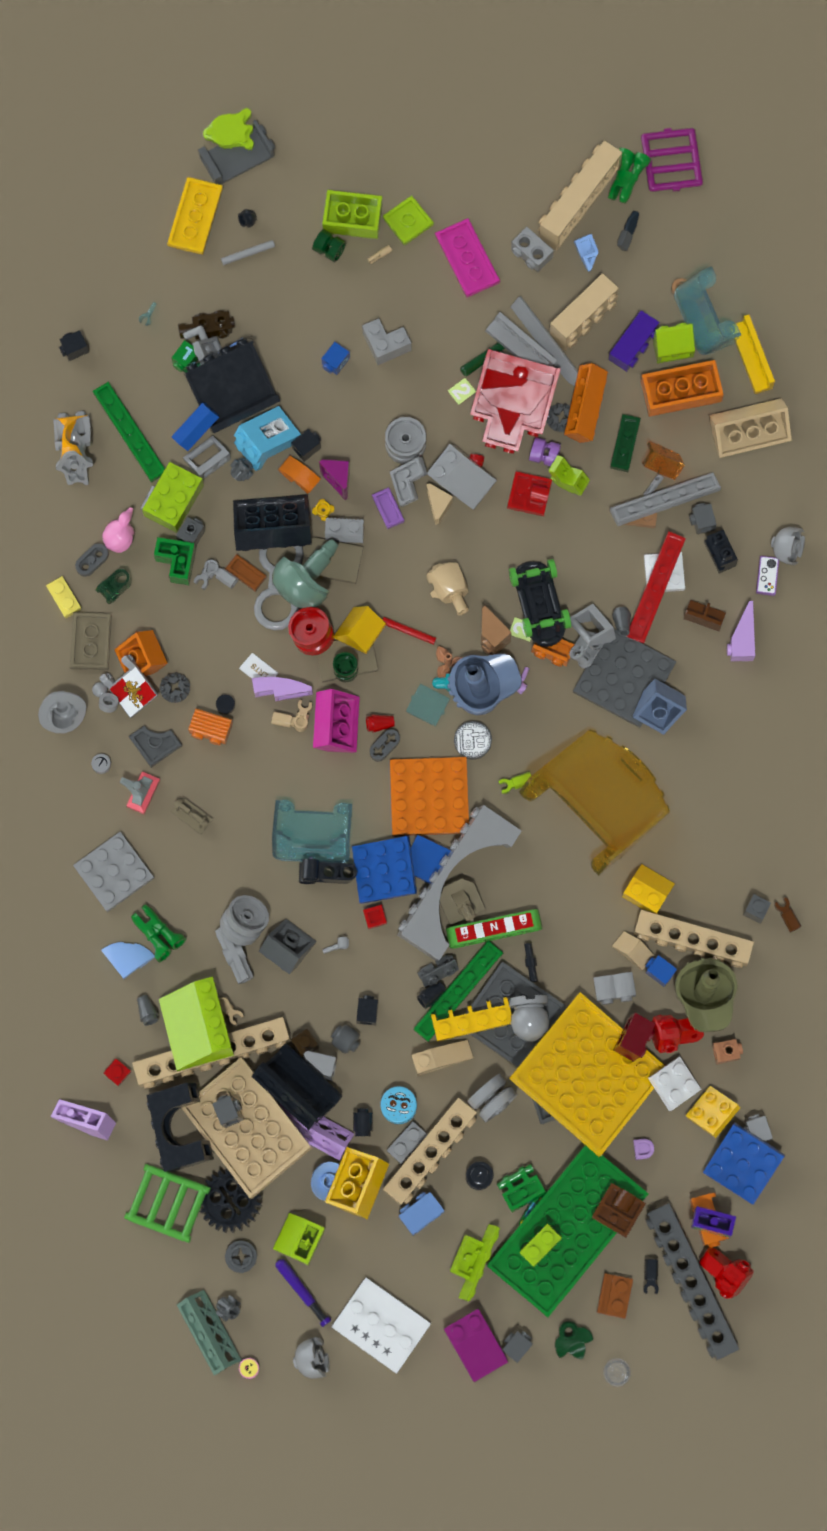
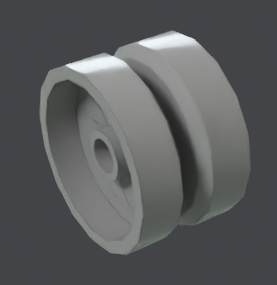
[385,417,426,464]
[220,895,269,946]
[468,1073,518,1123]

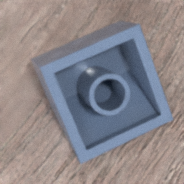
[633,679,687,735]

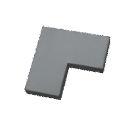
[390,457,428,507]

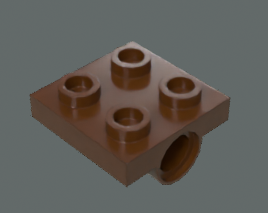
[592,1183,646,1238]

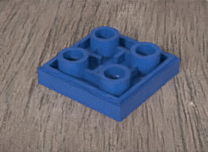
[411,835,451,884]

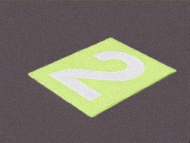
[448,378,476,404]
[510,617,531,642]

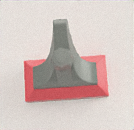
[120,772,160,815]

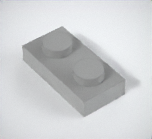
[386,1122,427,1164]

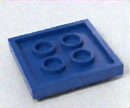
[352,836,417,904]
[703,1122,785,1205]

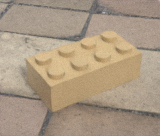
[549,273,619,351]

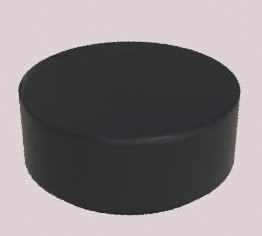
[216,694,235,715]

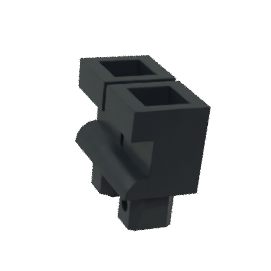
[704,529,738,574]

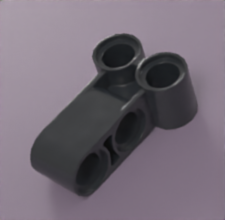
[299,859,357,884]

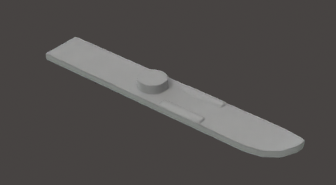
[511,296,578,386]

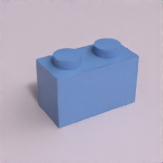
[399,1192,445,1236]

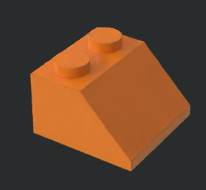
[115,630,168,677]

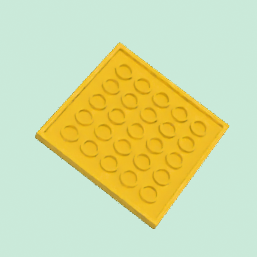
[509,992,665,1157]

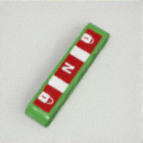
[446,909,543,949]

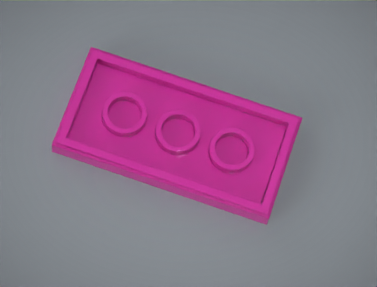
[435,218,500,298]

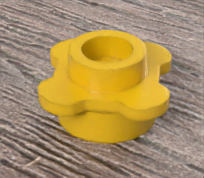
[312,499,334,521]

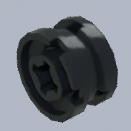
[465,1162,494,1190]

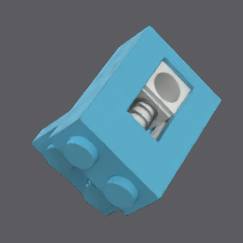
[234,406,301,471]

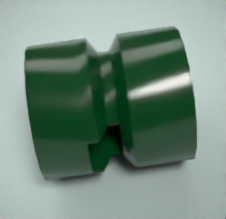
[312,229,346,262]
[333,652,358,683]

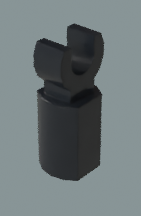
[643,1259,659,1294]

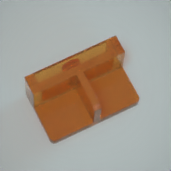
[642,441,685,480]

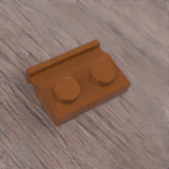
[597,1273,633,1319]

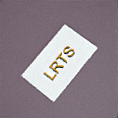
[239,653,278,678]

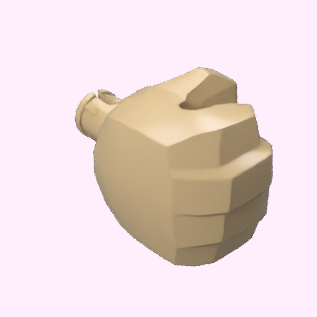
[427,562,469,615]

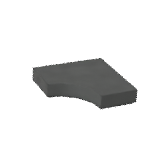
[129,726,182,768]

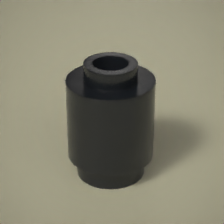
[353,1108,373,1137]

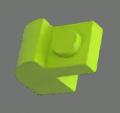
[548,455,590,496]

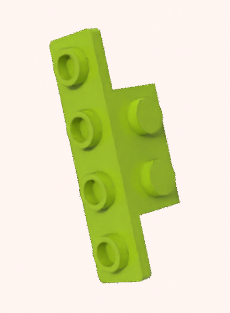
[450,1224,500,1302]

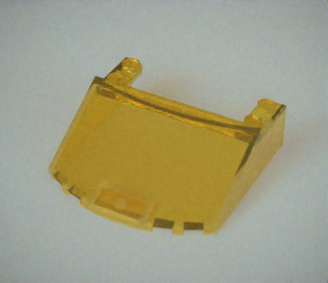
[519,729,670,876]

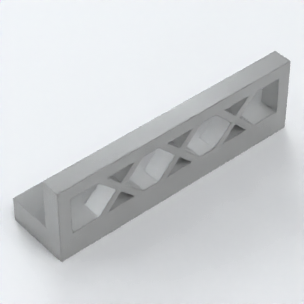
[485,312,557,367]

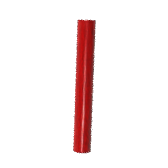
[382,617,436,645]

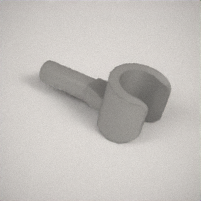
[322,937,349,954]

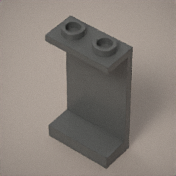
[198,120,275,185]

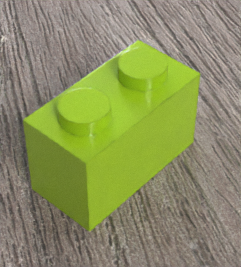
[519,1224,562,1267]

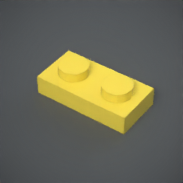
[46,576,81,619]

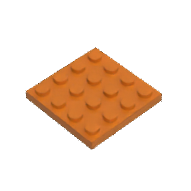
[390,757,469,836]

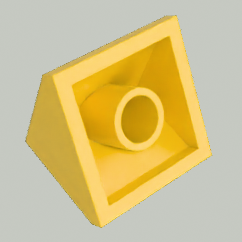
[334,606,386,654]

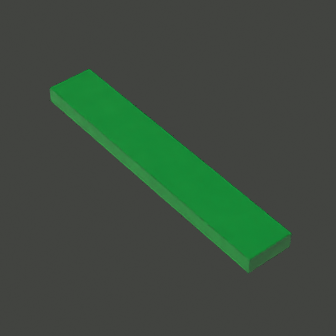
[92,382,165,483]
[413,941,503,1042]

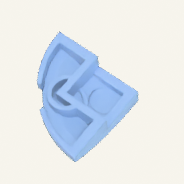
[101,942,155,979]

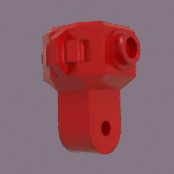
[652,1015,704,1053]
[699,1247,753,1299]

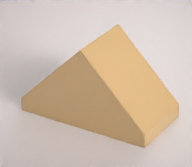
[426,484,453,525]
[612,932,654,971]

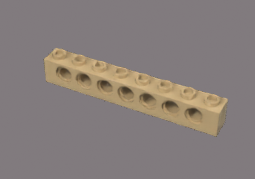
[132,1017,290,1089]

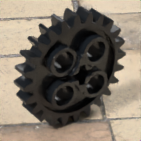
[200,1168,263,1233]

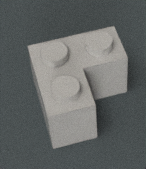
[362,318,411,365]

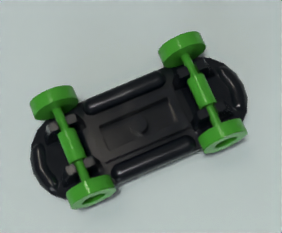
[508,559,571,647]

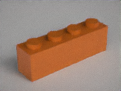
[564,363,608,443]

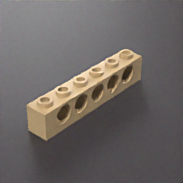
[634,910,754,968]
[383,1098,477,1206]

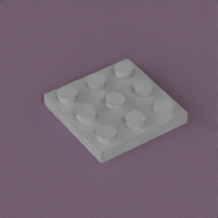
[73,832,154,912]

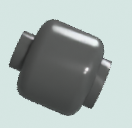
[331,1025,361,1054]

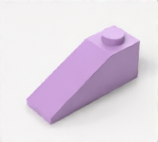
[727,601,755,661]
[51,1099,116,1140]

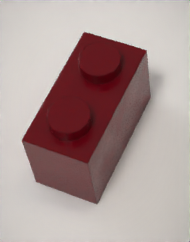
[613,1013,655,1062]

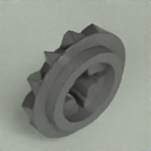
[547,403,570,432]
[160,672,190,703]
[225,1241,257,1273]

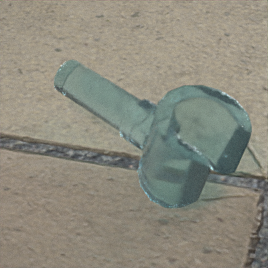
[139,302,157,326]

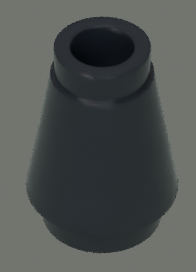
[417,982,446,1009]

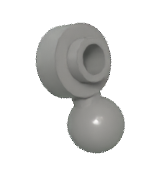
[92,682,118,713]

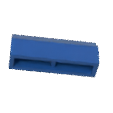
[171,403,219,451]

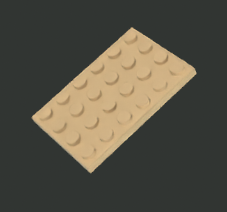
[182,1057,312,1199]

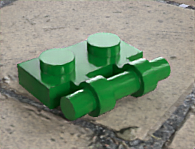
[496,1164,546,1213]

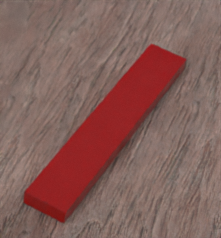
[626,531,686,644]

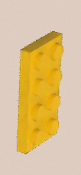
[167,177,223,255]

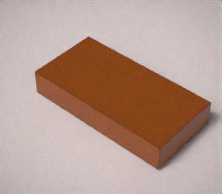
[225,554,267,592]

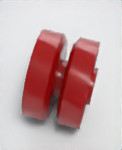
[288,607,334,656]

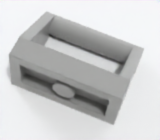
[183,436,231,480]
[570,604,616,646]
[304,1051,337,1081]

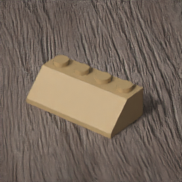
[709,398,792,458]

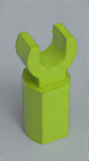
[498,772,533,794]

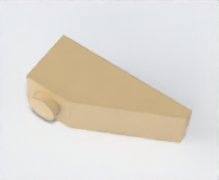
[412,1040,474,1076]

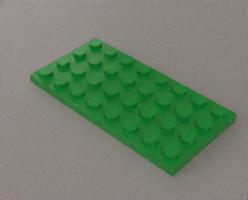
[487,1145,649,1318]

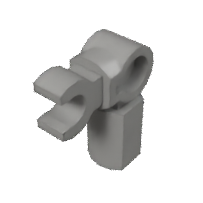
[193,560,238,590]

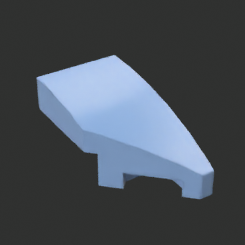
[574,234,598,272]

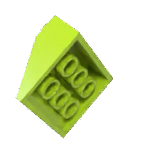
[159,977,234,1071]

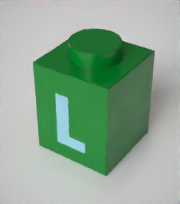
[171,340,199,372]

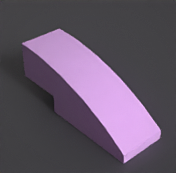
[252,677,313,701]

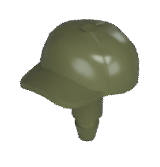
[675,958,738,1032]

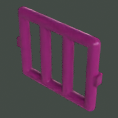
[641,128,703,192]

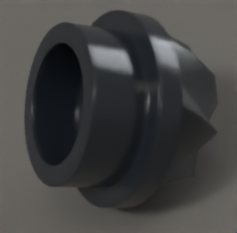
[238,209,257,228]

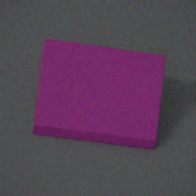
[319,460,350,500]

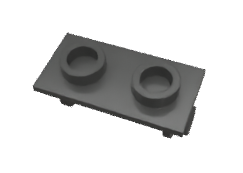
[417,955,459,988]

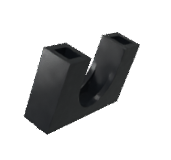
[146,1083,214,1172]

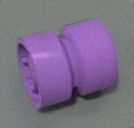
[529,437,561,467]

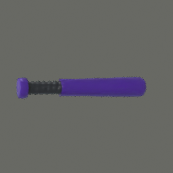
[275,1259,331,1327]

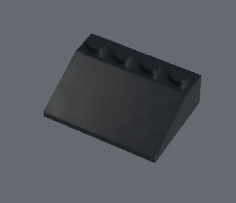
[233,494,312,551]

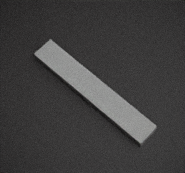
[610,472,721,526]

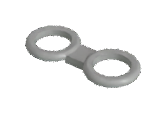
[254,546,304,631]

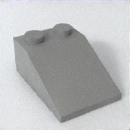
[427,444,497,510]

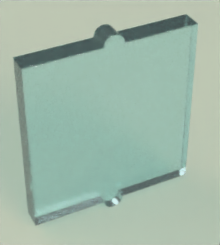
[406,684,450,727]

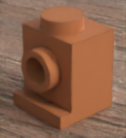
[712,1039,743,1065]

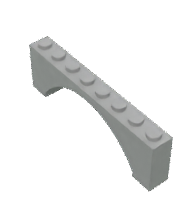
[397,805,521,961]

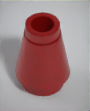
[366,714,395,733]

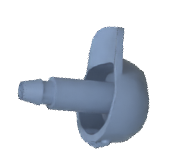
[447,654,522,716]

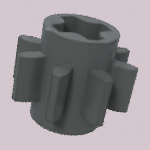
[230,458,253,481]
[216,1295,241,1322]

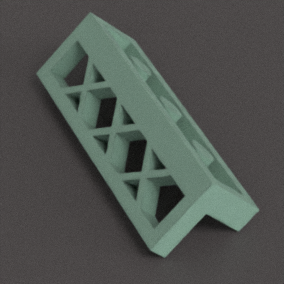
[177,1290,241,1376]

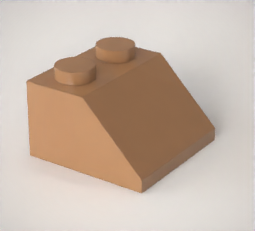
[481,606,511,655]

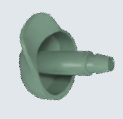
[272,539,339,609]

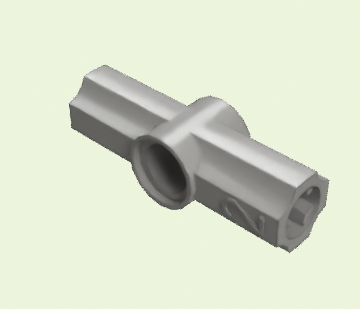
[215,928,254,984]

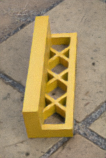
[730,315,775,394]

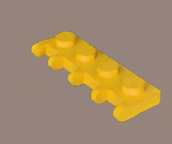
[431,997,512,1042]

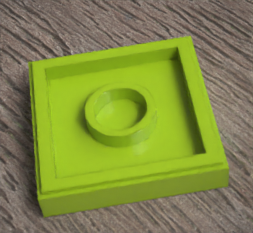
[382,195,434,246]

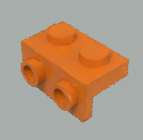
[532,639,575,667]

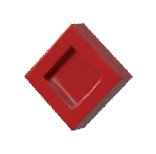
[363,905,387,930]
[103,1059,131,1087]

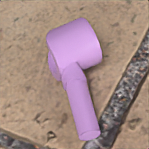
[517,667,529,694]

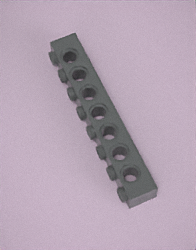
[645,1203,740,1361]

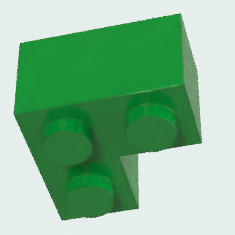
[154,537,196,585]

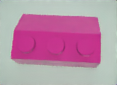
[313,689,360,753]

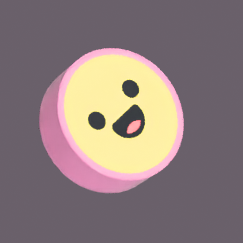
[239,1358,259,1379]

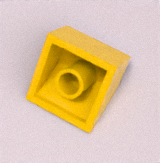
[622,864,675,914]

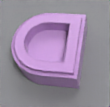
[633,1139,654,1160]

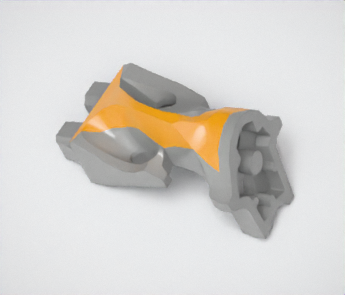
[53,411,93,485]

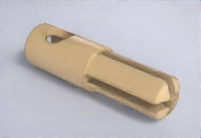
[368,245,392,264]

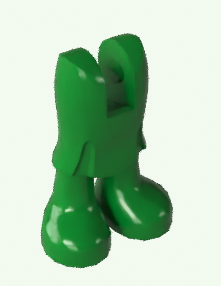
[608,148,651,204]
[131,904,187,962]

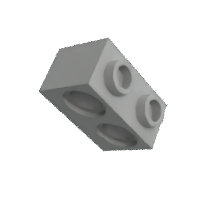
[511,227,554,272]

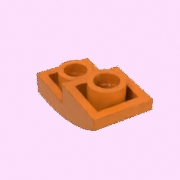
[278,456,321,494]

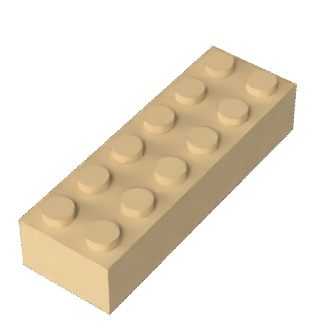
[538,140,622,251]

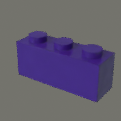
[609,310,659,372]

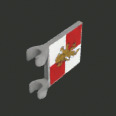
[100,655,158,718]

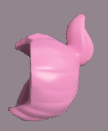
[102,507,135,553]

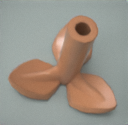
[436,646,462,678]

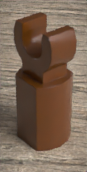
[774,897,802,933]

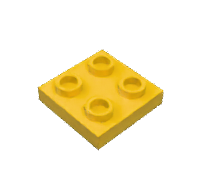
[685,1086,740,1138]

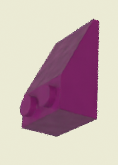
[444,1309,508,1382]

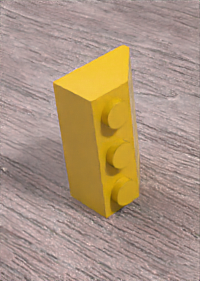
[325,1147,389,1220]

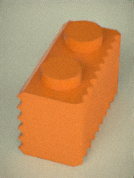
[188,709,233,746]

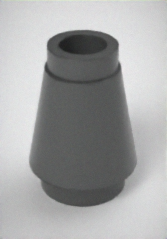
[612,607,631,636]
[137,995,159,1026]

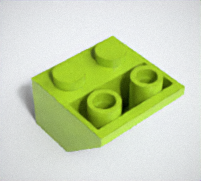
[653,323,695,364]
[273,1213,325,1266]

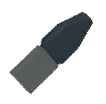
[617,211,639,251]

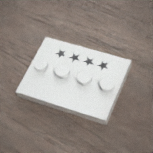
[332,1278,431,1374]

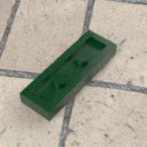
[610,414,641,472]

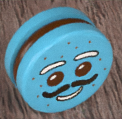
[381,1086,417,1124]

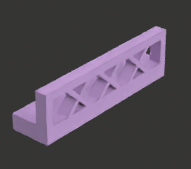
[280,1104,354,1161]

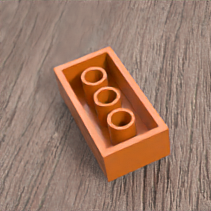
[641,360,724,417]

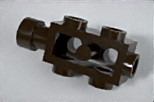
[178,310,235,339]

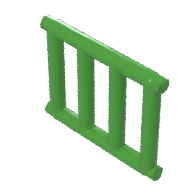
[124,1164,211,1243]

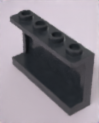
[251,1043,342,1130]

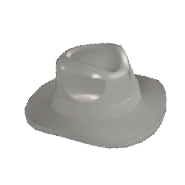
[38,691,86,733]

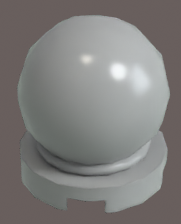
[509,995,550,1042]

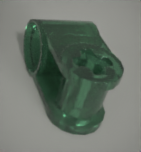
[95,569,132,604]

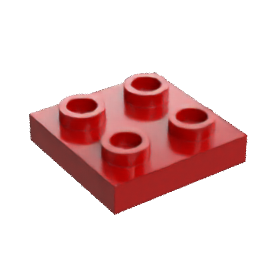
[507,471,552,517]

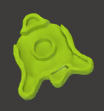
[203,108,254,150]

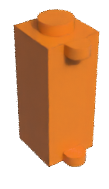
[690,1193,729,1248]

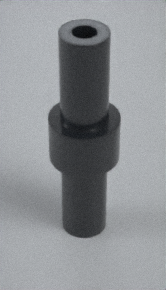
[524,943,538,983]

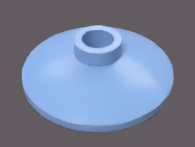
[311,1162,339,1201]

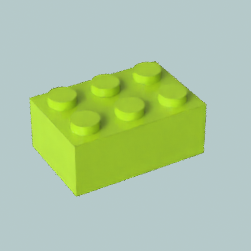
[322,190,383,239]
[142,462,204,533]

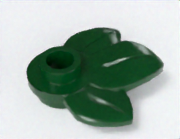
[555,1321,593,1359]

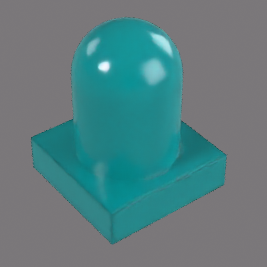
[432,674,451,692]

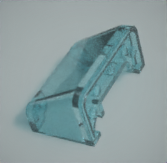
[674,266,741,355]
[272,800,352,863]

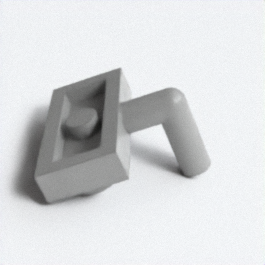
[183,326,221,361]

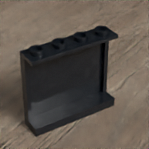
[183,337,280,434]

